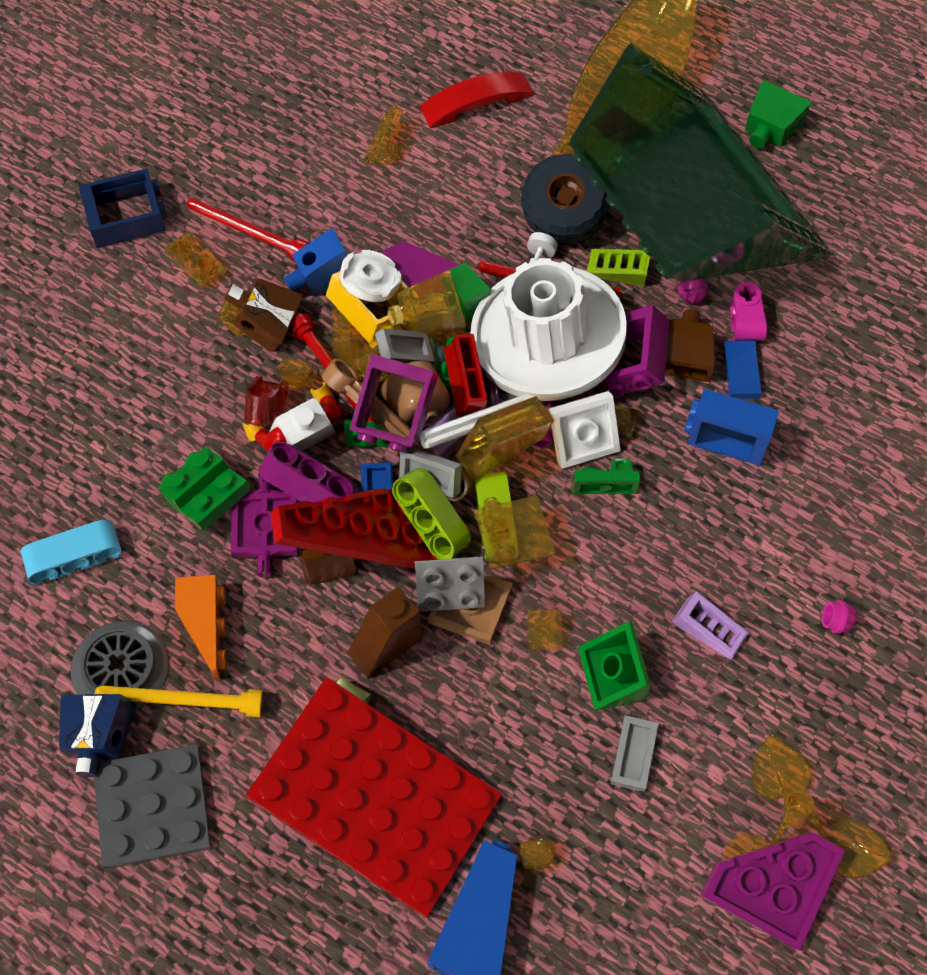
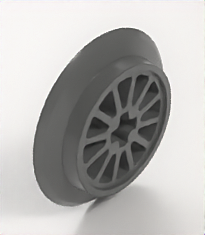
[71,621,169,710]

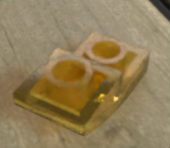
[165,231,226,288]

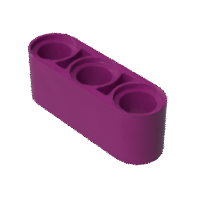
[259,442,354,503]

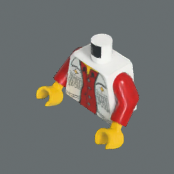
[243,382,341,451]

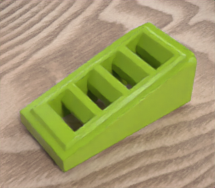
[587,249,651,287]

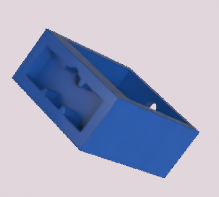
[684,389,779,466]

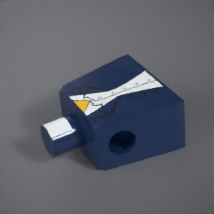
[59,694,137,777]

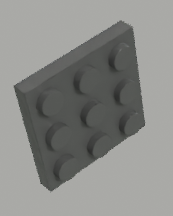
[94,744,211,870]

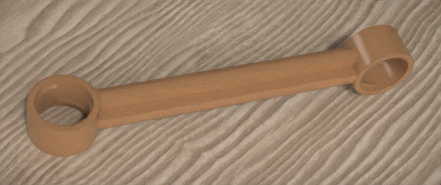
[322,358,474,501]

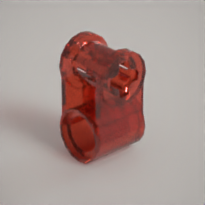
[244,375,289,426]

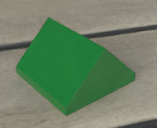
[578,621,651,711]

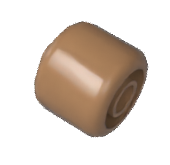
[381,360,451,428]

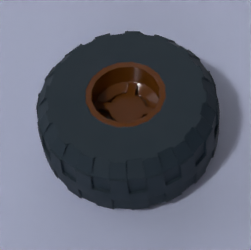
[521,153,610,245]

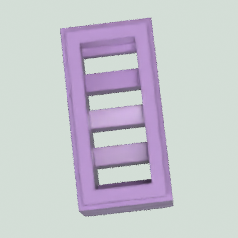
[671,591,749,659]

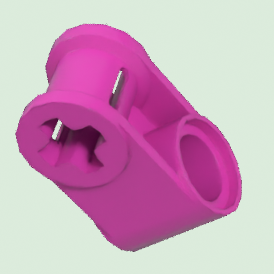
[730,282,767,341]

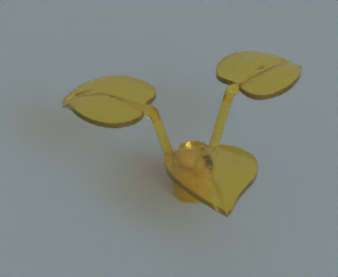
[723,735,892,878]

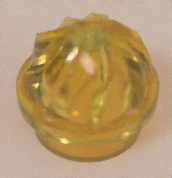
[520,836,555,873]

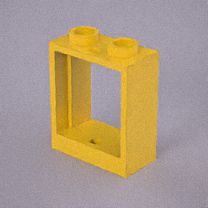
[326,268,423,345]

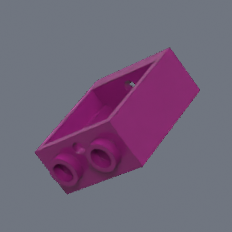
[597,305,669,397]
[349,354,438,453]

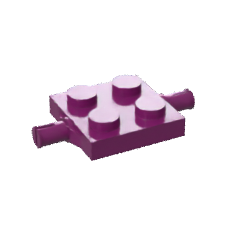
[231,473,298,578]

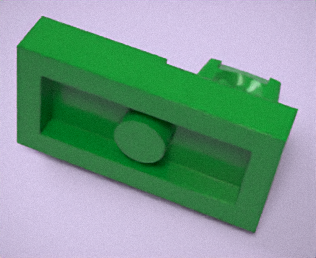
[573,458,640,494]

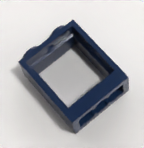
[78,168,168,248]

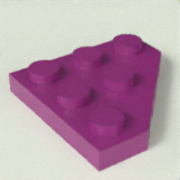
[700,832,845,950]

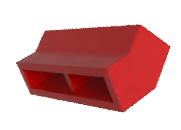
[444,334,487,417]

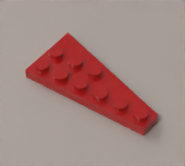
[270,488,439,569]

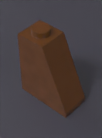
[348,586,421,679]

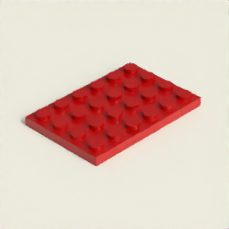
[245,677,502,918]

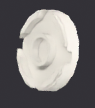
[339,250,401,302]

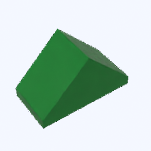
[438,262,490,331]

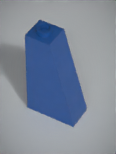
[427,840,517,975]

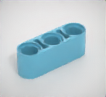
[21,520,122,584]

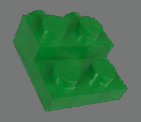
[157,446,251,531]

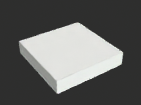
[549,391,621,469]

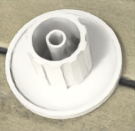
[471,258,627,401]

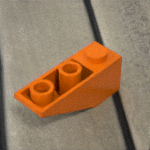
[175,575,227,681]

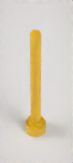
[95,686,263,718]

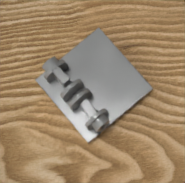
[415,557,485,612]

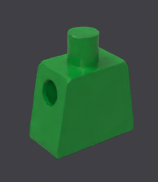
[745,80,811,149]

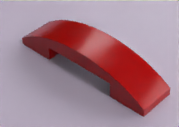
[420,72,533,128]

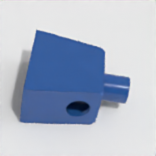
[283,228,347,297]

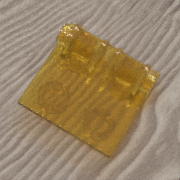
[474,495,555,570]

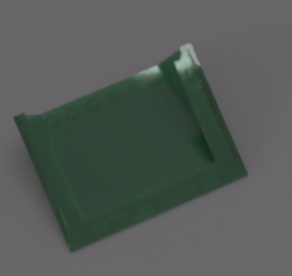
[568,43,834,282]

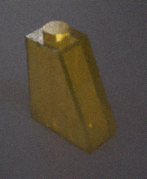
[456,396,555,481]

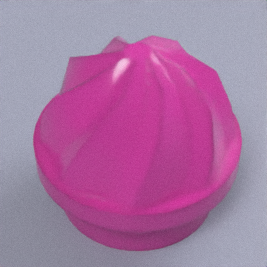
[677,274,708,304]
[822,600,857,634]

